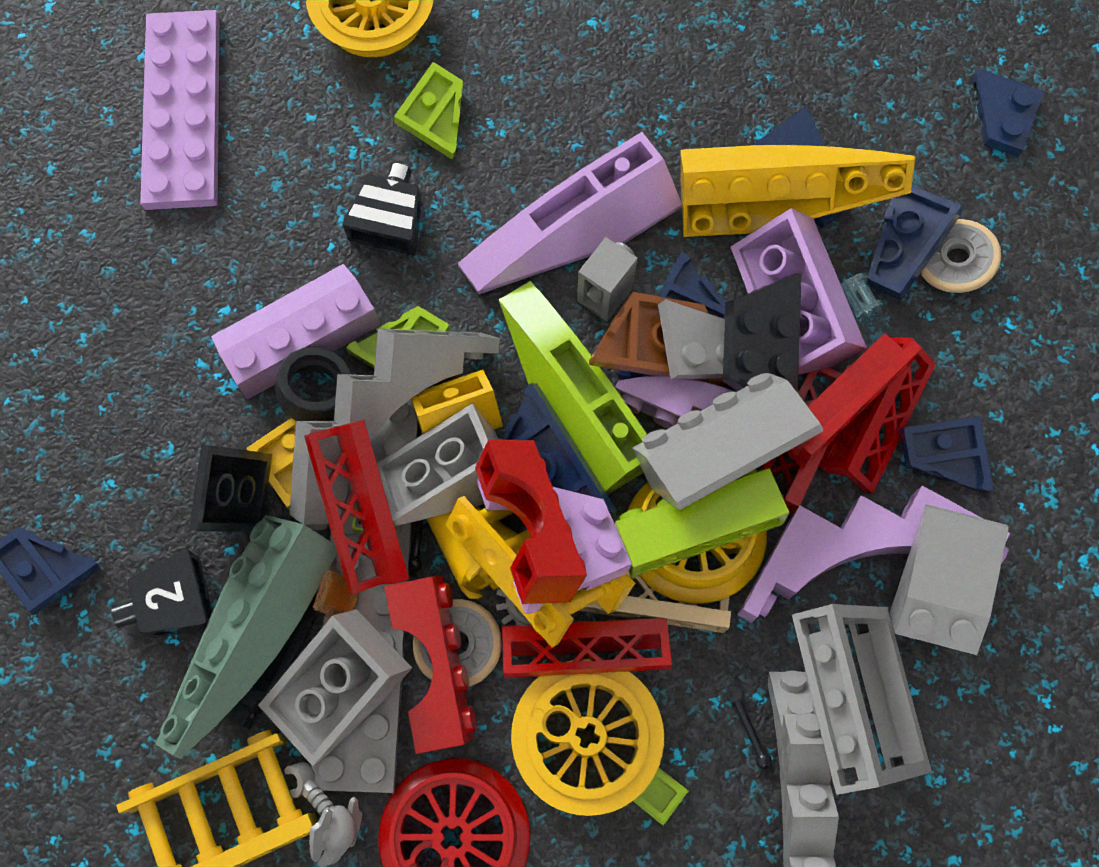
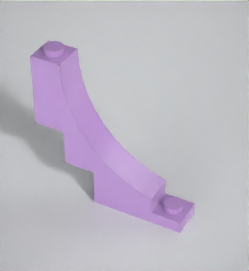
[737,486,1010,623]

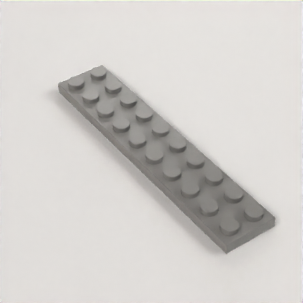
[311,399,419,793]

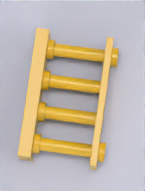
[445,496,635,648]
[116,730,318,867]

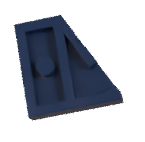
[0,527,100,615]

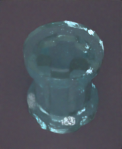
[841,273,885,323]

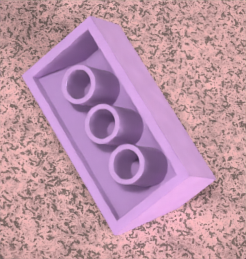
[731,208,867,375]
[211,264,380,399]

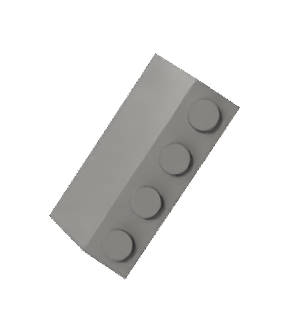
[633,373,823,510]

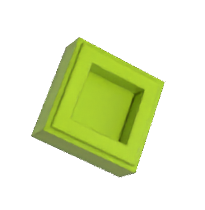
[633,767,688,826]

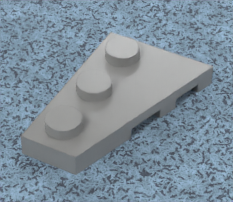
[658,299,725,380]

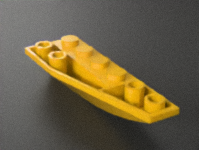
[681,145,915,237]

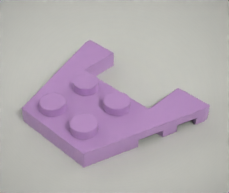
[476,478,632,614]

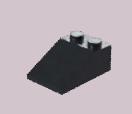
[189,444,272,532]

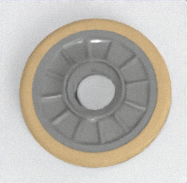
[920,219,1001,293]
[413,599,502,687]

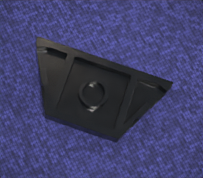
[723,273,802,393]

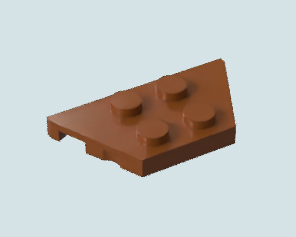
[589,292,730,387]

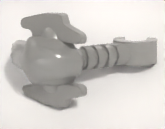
[284,762,362,867]

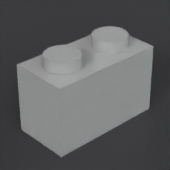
[577,237,638,322]

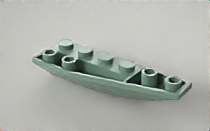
[155,515,337,759]

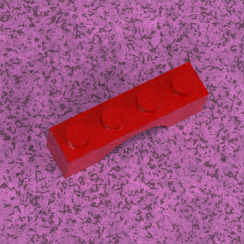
[475,439,587,604]
[384,576,477,754]

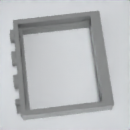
[792,604,932,795]

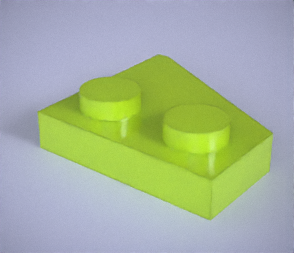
[394,62,463,159]

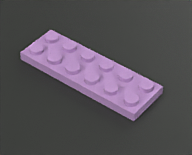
[140,10,220,210]

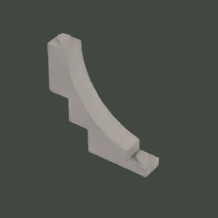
[289,328,500,530]

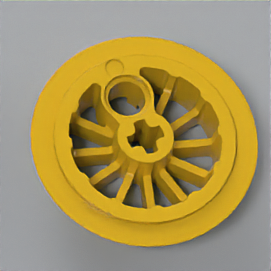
[306,0,433,57]
[627,482,767,604]
[511,659,664,816]

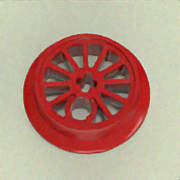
[378,758,530,867]

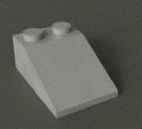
[377,404,499,526]
[889,504,1009,655]
[258,609,412,766]

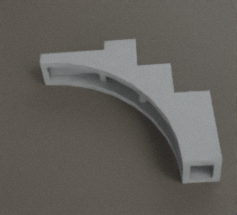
[768,671,839,867]

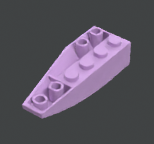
[458,132,682,294]

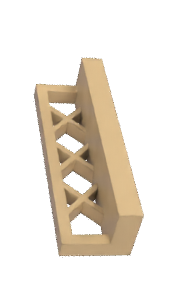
[578,571,731,633]

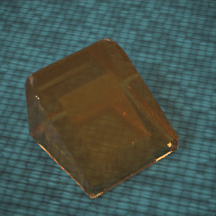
[313,570,360,618]

